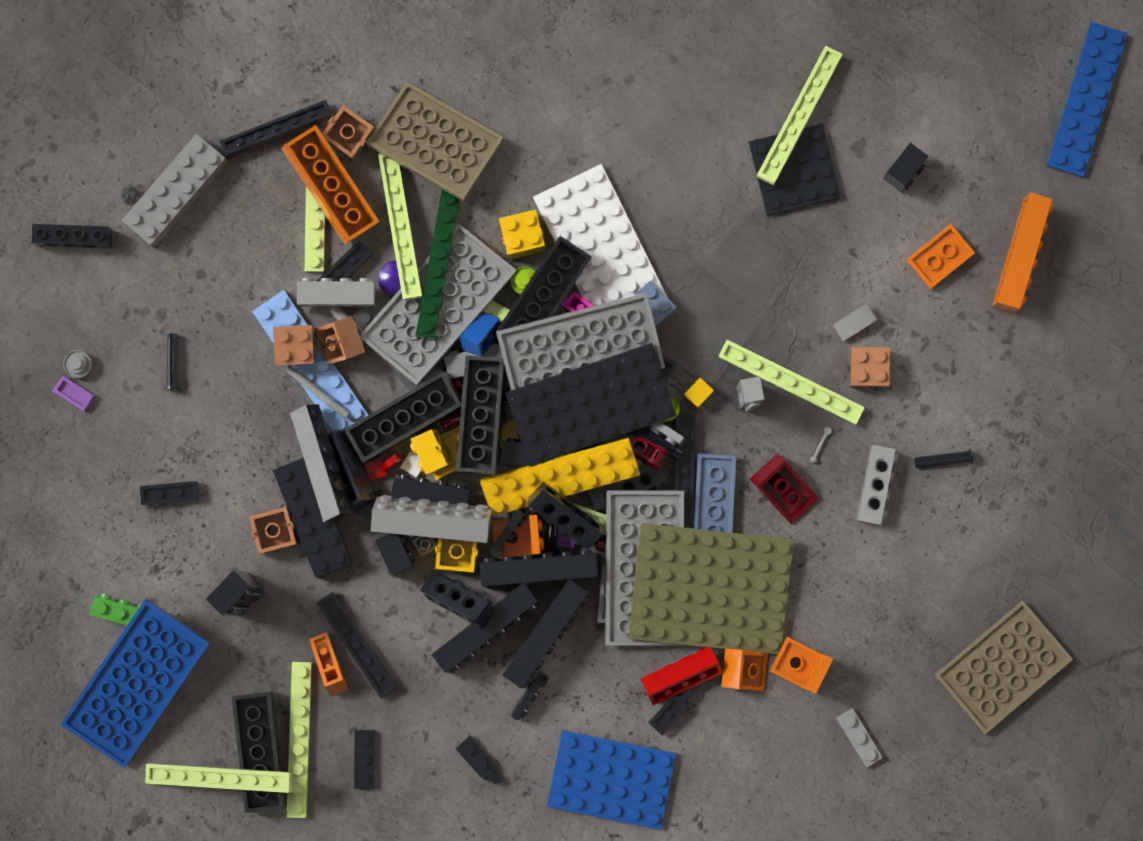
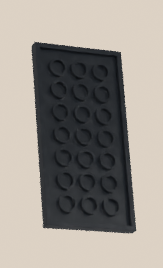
[505,342,676,466]

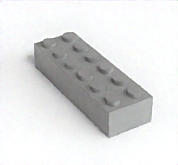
[121,134,228,248]
[371,495,492,543]

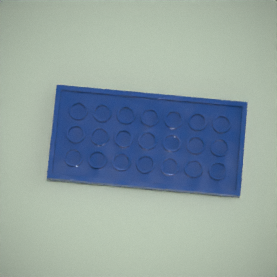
[60,598,210,768]

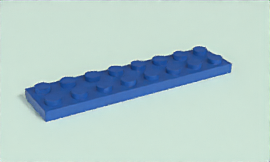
[1046,22,1128,178]

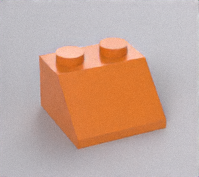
[721,648,768,691]

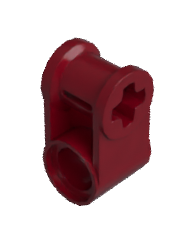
[631,437,669,470]

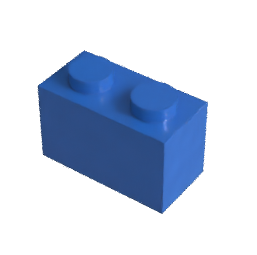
[460,312,501,356]

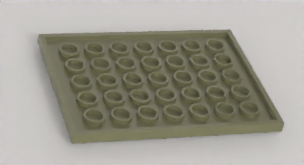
[628,523,794,654]

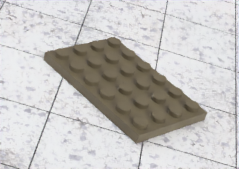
[366,81,504,202]
[934,600,1073,734]

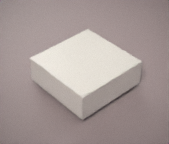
[400,451,421,478]

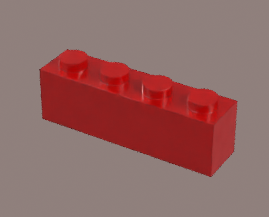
[640,647,723,706]

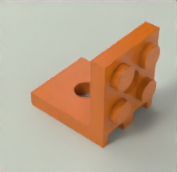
[492,515,544,558]
[769,637,833,694]

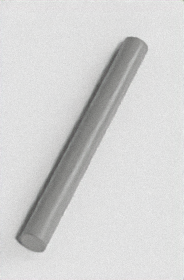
[285,365,350,419]

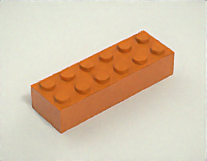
[281,125,380,245]
[992,192,1054,313]

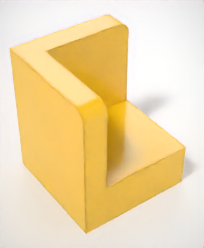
[684,378,713,408]

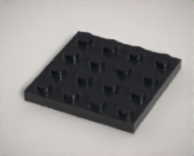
[748,124,841,216]

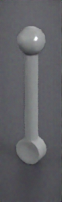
[810,427,832,464]

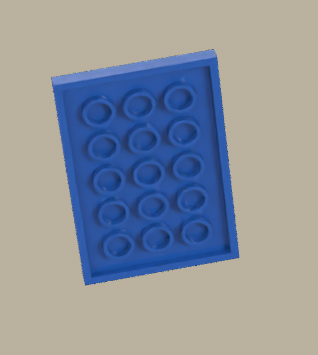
[547,730,676,830]

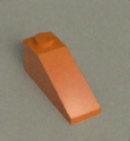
[309,632,349,697]

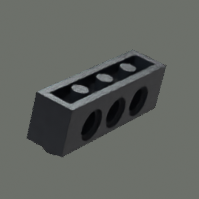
[31,224,113,249]
[587,465,667,513]
[528,481,603,550]
[420,572,496,630]

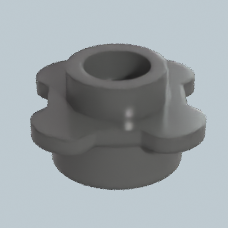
[121,184,136,203]

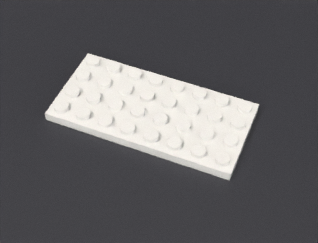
[533,164,668,306]

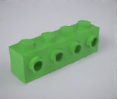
[89,594,168,625]

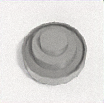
[63,350,92,378]

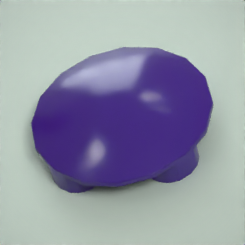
[378,260,401,297]

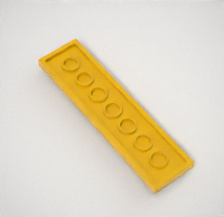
[480,438,640,516]

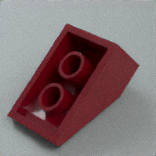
[749,453,819,524]

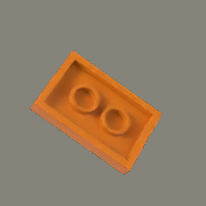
[906,224,975,289]

